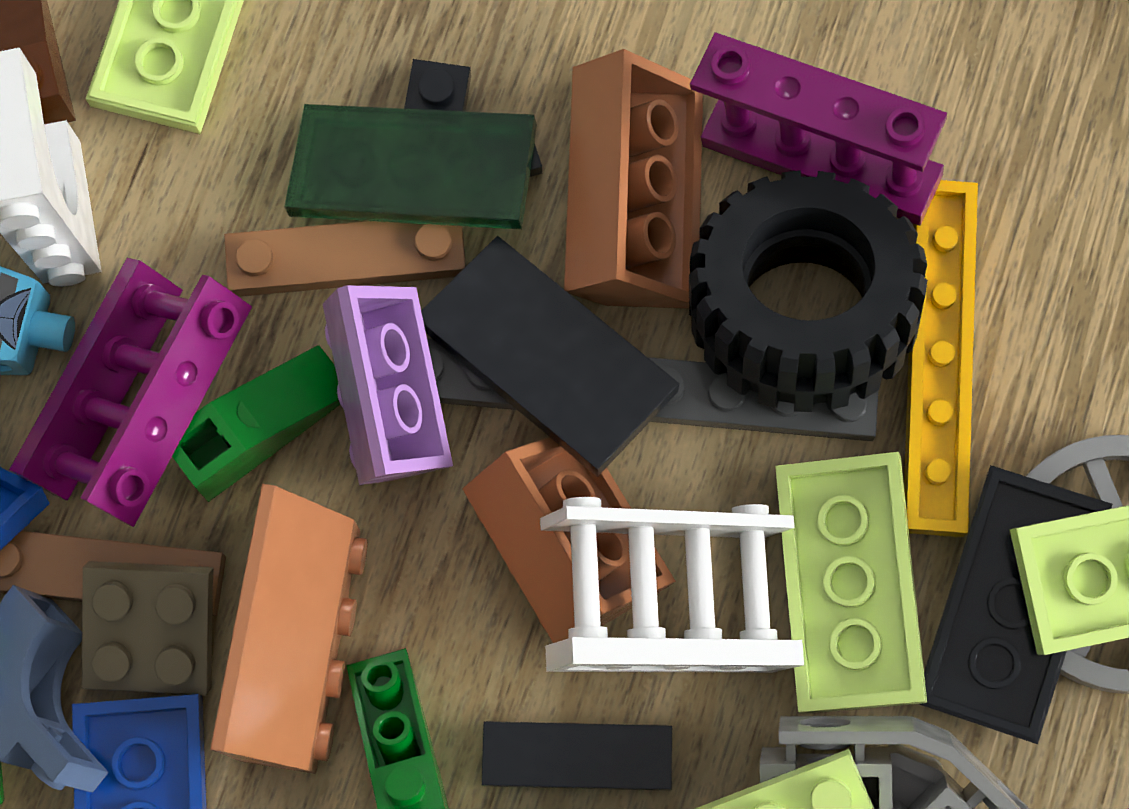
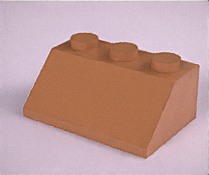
[462,437,676,643]

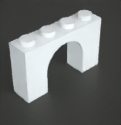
[0,48,102,286]

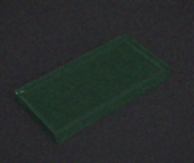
[284,104,537,230]

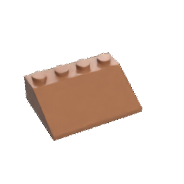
[210,484,368,774]

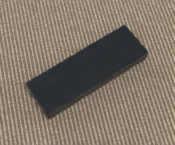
[482,721,672,791]

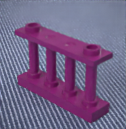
[690,32,947,226]
[9,258,252,527]

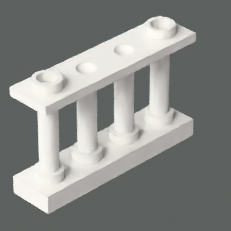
[540,497,804,673]

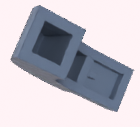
[0,585,109,793]

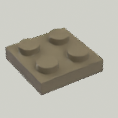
[82,561,214,695]

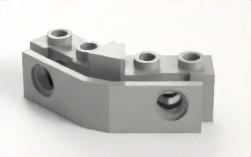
[760,716,1030,809]

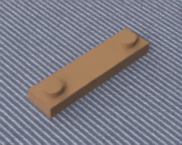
[224,213,466,297]
[0,531,226,617]

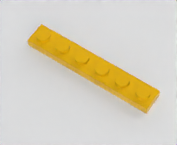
[904,180,978,537]

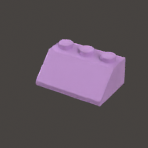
[323,285,453,485]

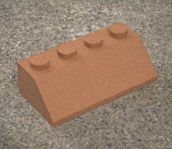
[564,49,703,309]

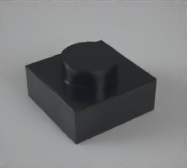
[403,59,471,129]

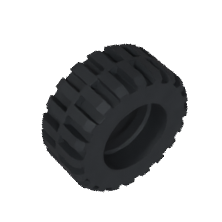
[689,170,928,412]

